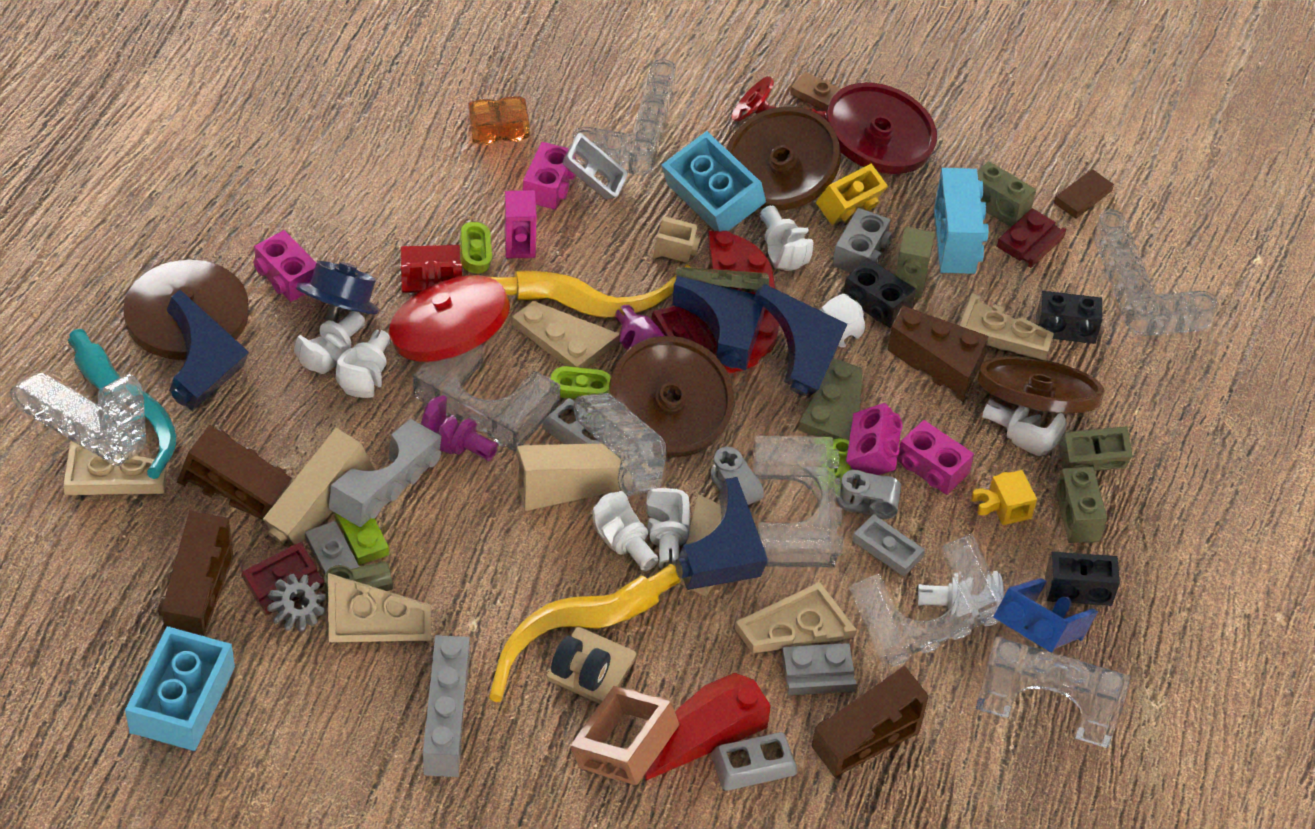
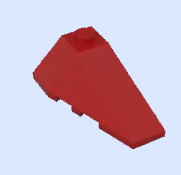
[643,673,771,781]

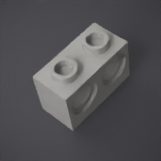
[832,207,893,273]

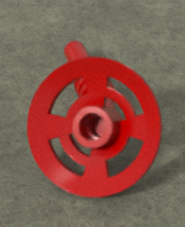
[732,76,826,122]

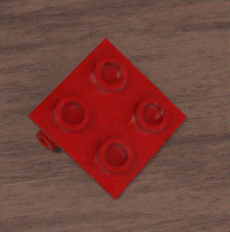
[401,245,462,293]

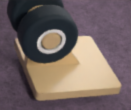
[547,627,637,704]

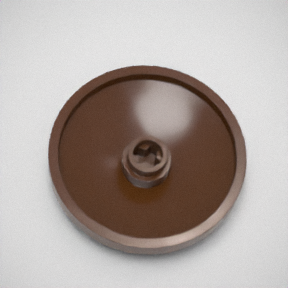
[727,106,841,211]
[123,260,249,360]
[608,336,734,457]
[978,356,1104,413]

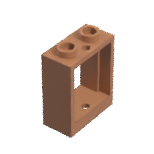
[570,686,680,786]

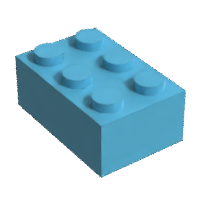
[661,131,766,232]
[934,168,989,274]
[125,626,235,751]

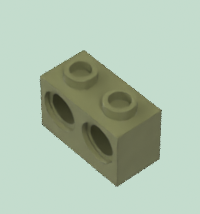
[977,161,1036,227]
[895,227,935,299]
[1058,426,1133,471]
[1055,467,1107,543]

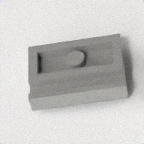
[781,643,857,696]

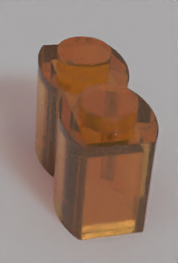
[468,96,530,144]

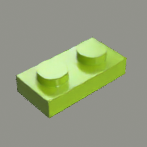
[335,513,389,565]

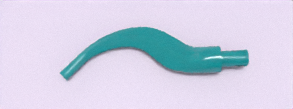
[68,329,176,479]

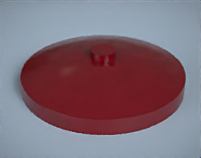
[825,82,937,174]

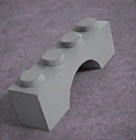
[329,418,441,527]
[423,635,470,777]

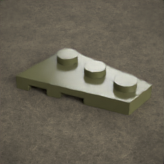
[676,267,769,293]
[798,358,862,441]

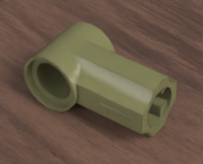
[324,561,393,602]

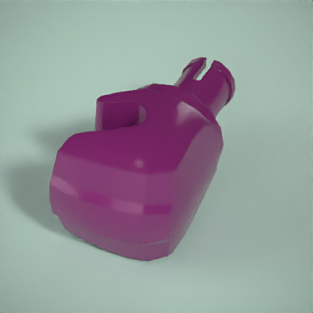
[615,305,665,351]
[421,395,499,462]

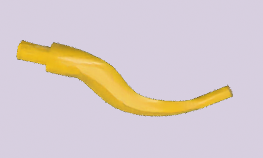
[490,265,691,318]
[489,564,681,702]

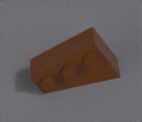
[888,305,989,402]
[176,425,292,520]
[158,510,234,636]
[812,665,929,777]

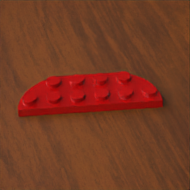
[708,231,779,373]

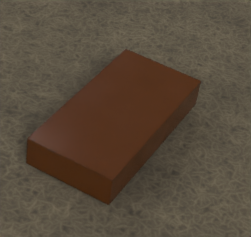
[1054,169,1114,219]

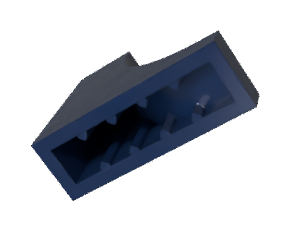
[672,276,765,370]
[753,284,847,396]
[167,290,249,412]
[675,477,768,590]

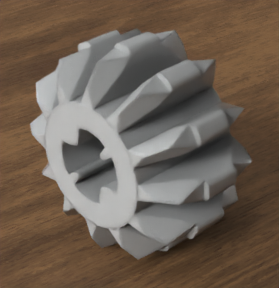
[267,574,326,632]

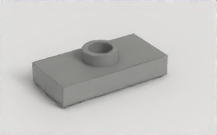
[305,521,359,576]

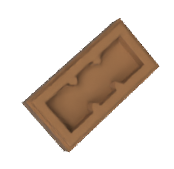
[790,72,841,111]

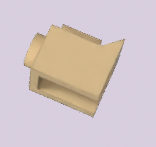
[652,216,700,263]

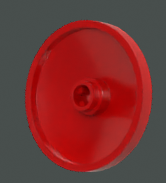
[389,275,510,362]

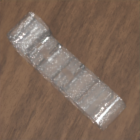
[574,393,666,496]

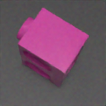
[523,142,576,210]
[253,230,316,302]
[846,403,903,475]
[897,420,974,495]

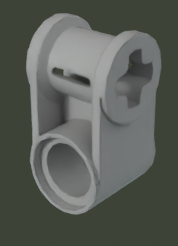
[711,447,764,505]
[837,470,901,519]

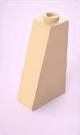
[263,428,375,546]
[516,443,641,511]

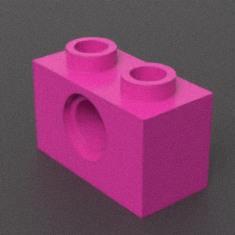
[504,190,537,258]

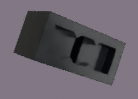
[843,258,916,328]
[1036,290,1102,344]
[1045,552,1120,606]

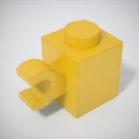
[971,470,1037,526]

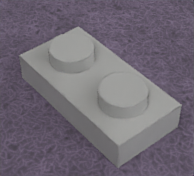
[852,514,925,577]

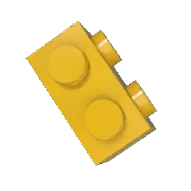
[815,163,888,225]

